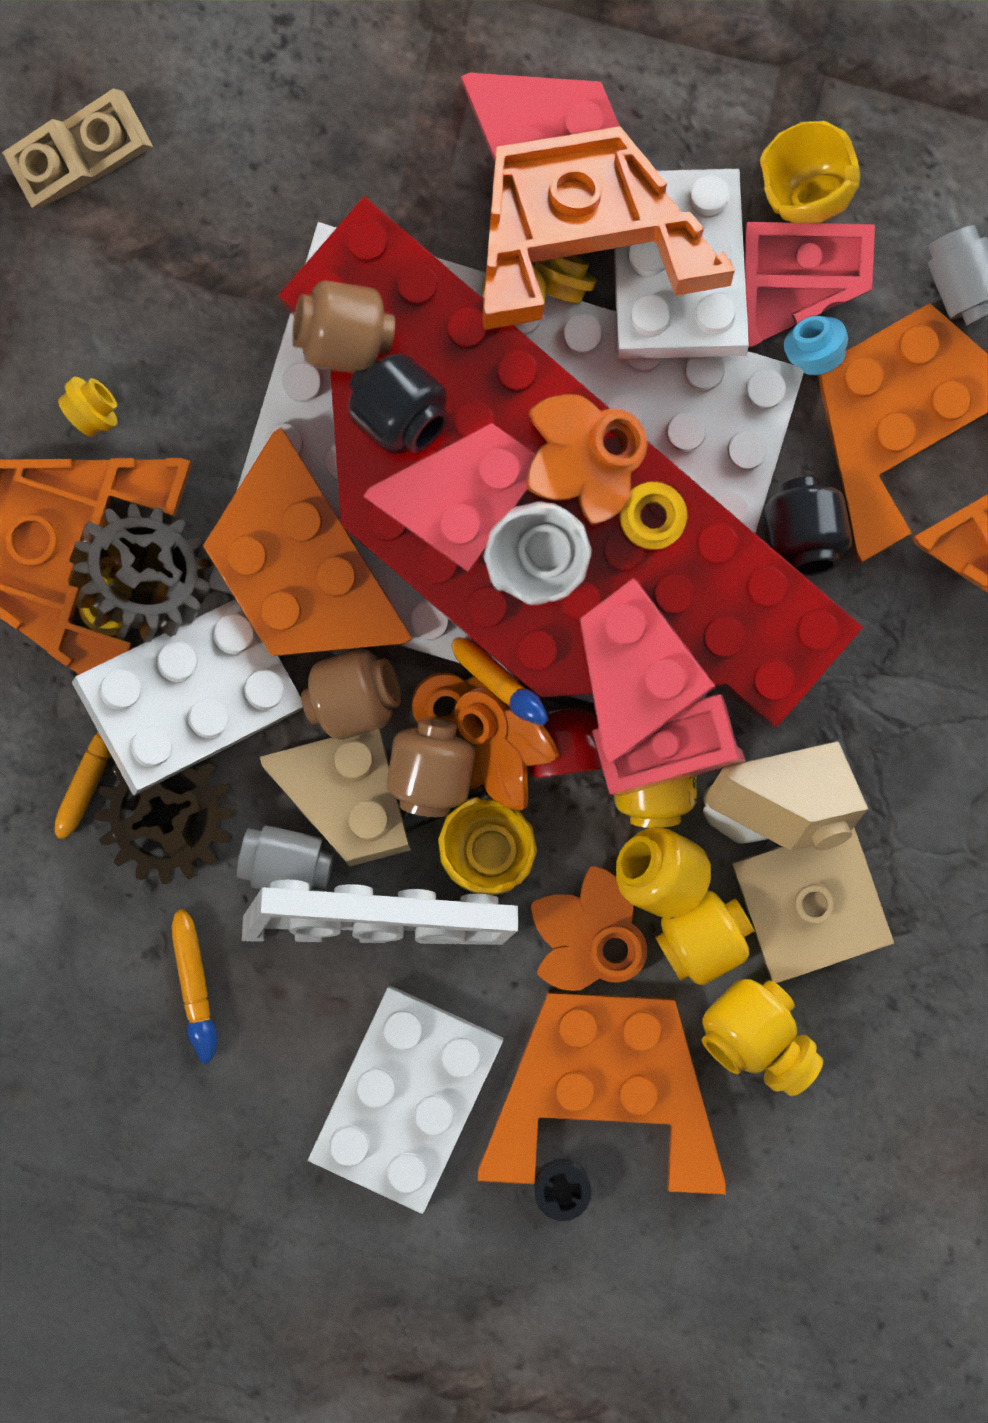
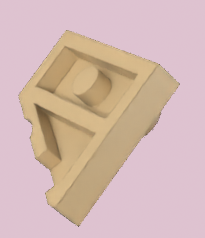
[260,729,411,867]

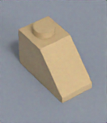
[705,741,868,851]

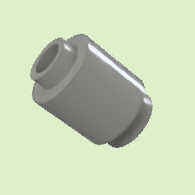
[927,225,988,326]
[237,825,334,891]

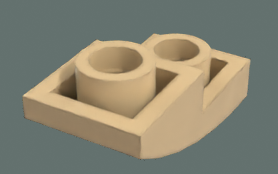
[2,88,153,209]

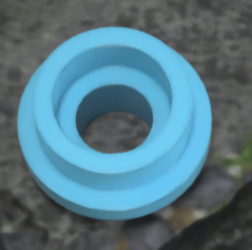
[784,316,848,375]

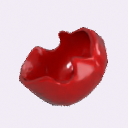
[527,708,603,778]

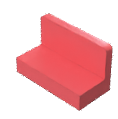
[592,694,746,796]

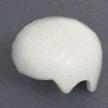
[484,502,592,605]

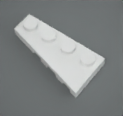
[242,880,518,945]

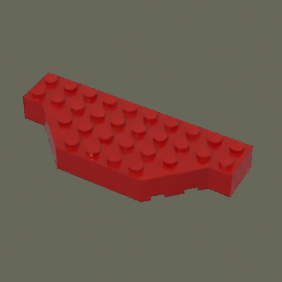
[278,196,863,727]

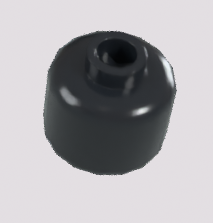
[348,353,449,454]
[763,476,853,576]

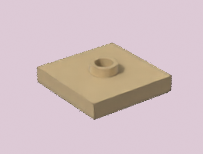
[731,827,894,984]

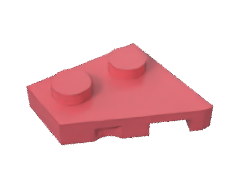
[461,73,620,162]
[744,222,875,347]
[364,423,535,573]
[580,578,716,764]

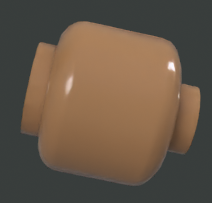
[292,281,395,373]
[301,648,401,740]
[387,717,475,817]

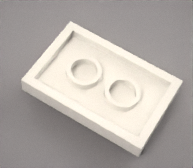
[614,169,749,359]
[72,599,303,796]
[308,985,503,1214]

